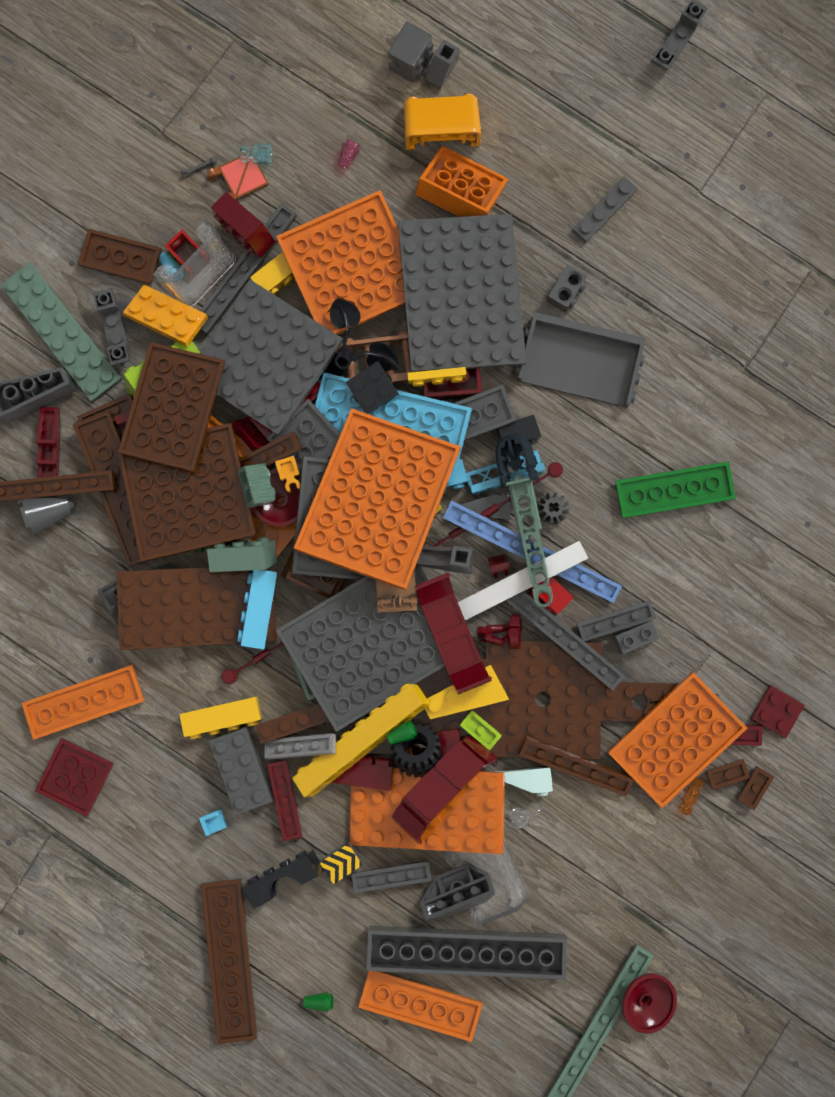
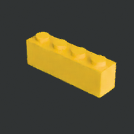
[250,252,295,296]
[179,696,263,740]

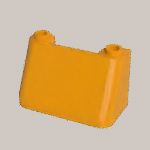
[403,94,481,150]

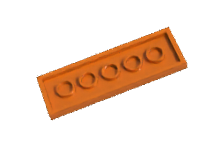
[21,665,145,740]
[358,971,483,1042]

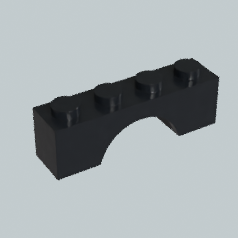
[243,850,325,909]

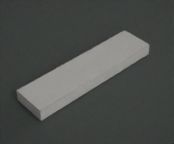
[264,733,336,760]

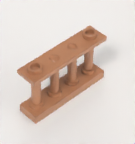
[339,331,411,385]

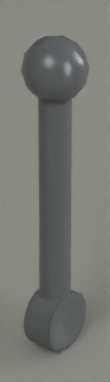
[181,157,217,178]

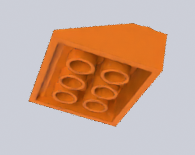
[415,145,508,217]

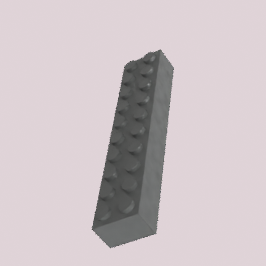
[366,926,567,980]

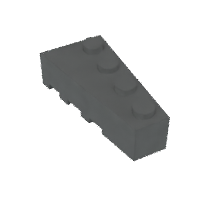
[0,367,77,424]

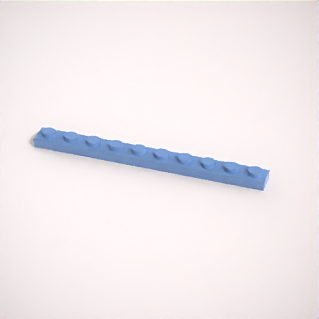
[442,500,622,603]

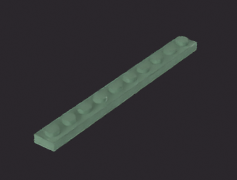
[546,944,654,1097]

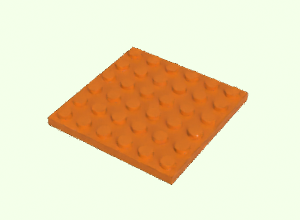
[276,190,405,334]

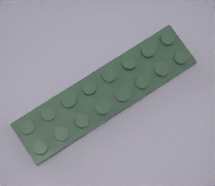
[1,262,123,402]

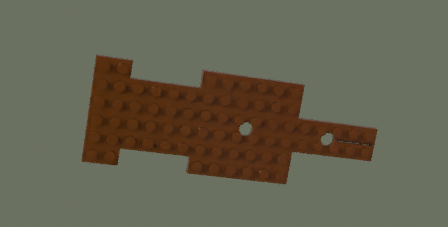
[369,640,678,760]

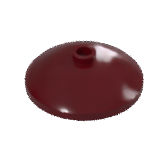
[253,469,301,527]
[622,973,677,1034]

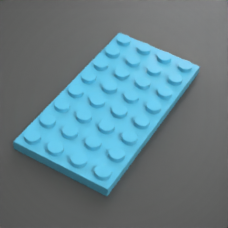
[315,373,472,484]

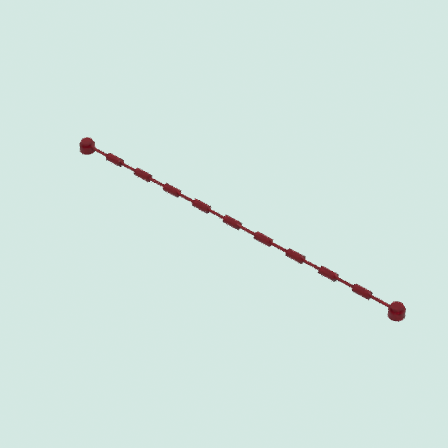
[221,462,563,684]

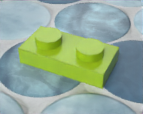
[460,710,502,750]

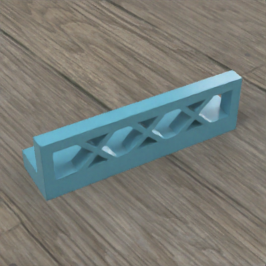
[466,450,546,495]

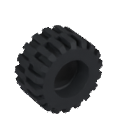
[390,722,442,777]

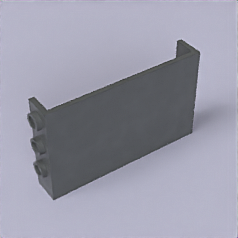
[515,312,646,408]

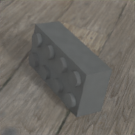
[209,726,274,815]

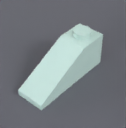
[494,766,553,796]

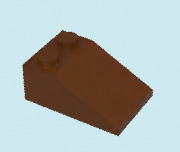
[281,548,347,598]

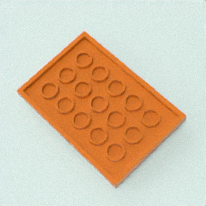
[607,671,748,808]

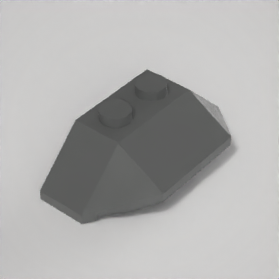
[420,863,496,921]

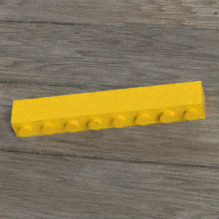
[292,683,430,797]

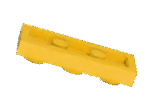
[408,367,466,387]

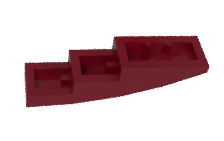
[36,407,60,478]

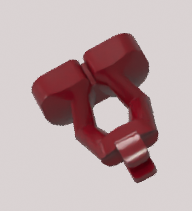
[476,614,522,649]

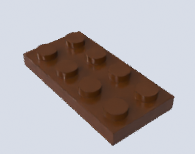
[78,229,162,285]

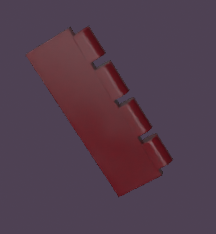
[331,755,394,791]

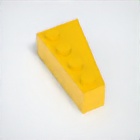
[425,665,509,719]

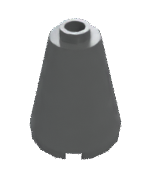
[17,495,74,536]

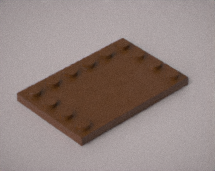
[118,342,226,472]

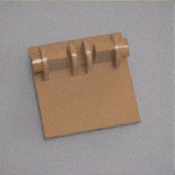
[376,571,417,612]

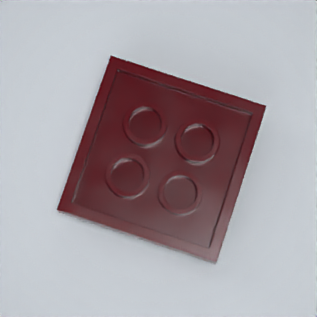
[35,738,114,817]

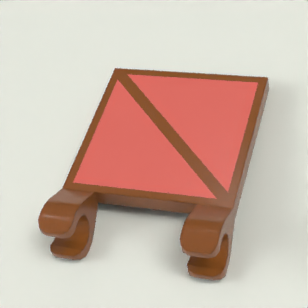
[207,151,269,200]

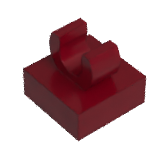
[488,554,510,578]

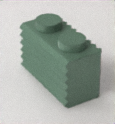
[238,463,275,508]

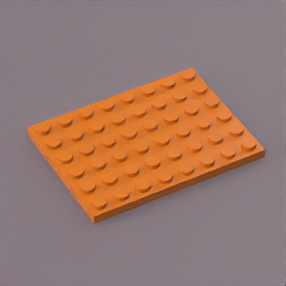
[294,408,461,590]

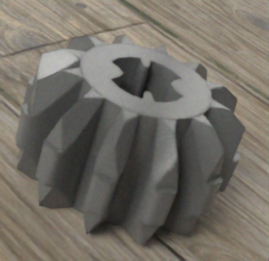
[537,492,569,525]

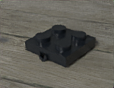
[346,361,399,414]

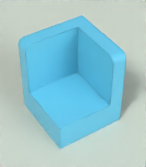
[199,808,228,836]

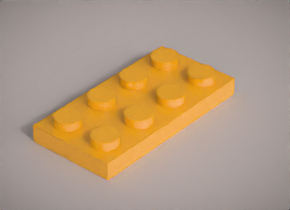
[123,284,208,347]

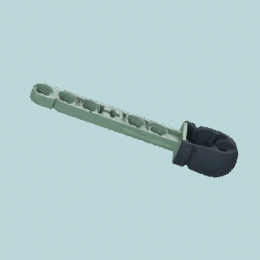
[495,434,553,607]

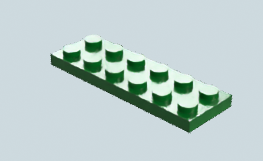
[615,461,736,519]

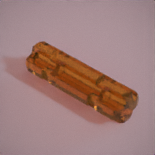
[680,777,704,815]

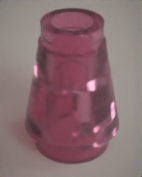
[338,139,360,169]

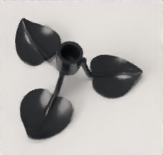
[319,298,399,378]

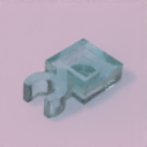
[240,143,272,165]

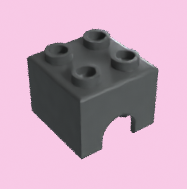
[388,21,434,82]

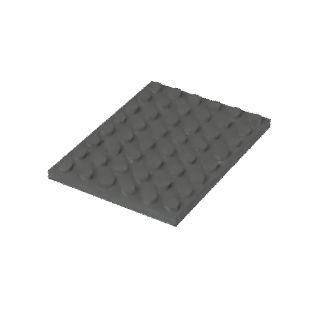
[398,214,526,372]
[276,566,445,732]

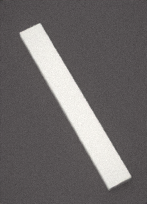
[458,540,588,620]

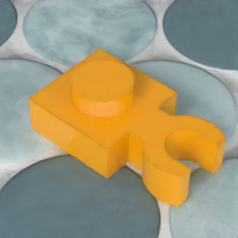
[275,456,300,493]

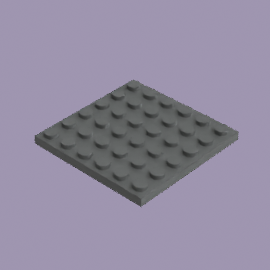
[199,280,344,436]

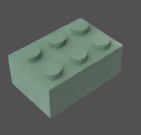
[207,537,278,572]

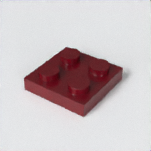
[750,685,805,739]

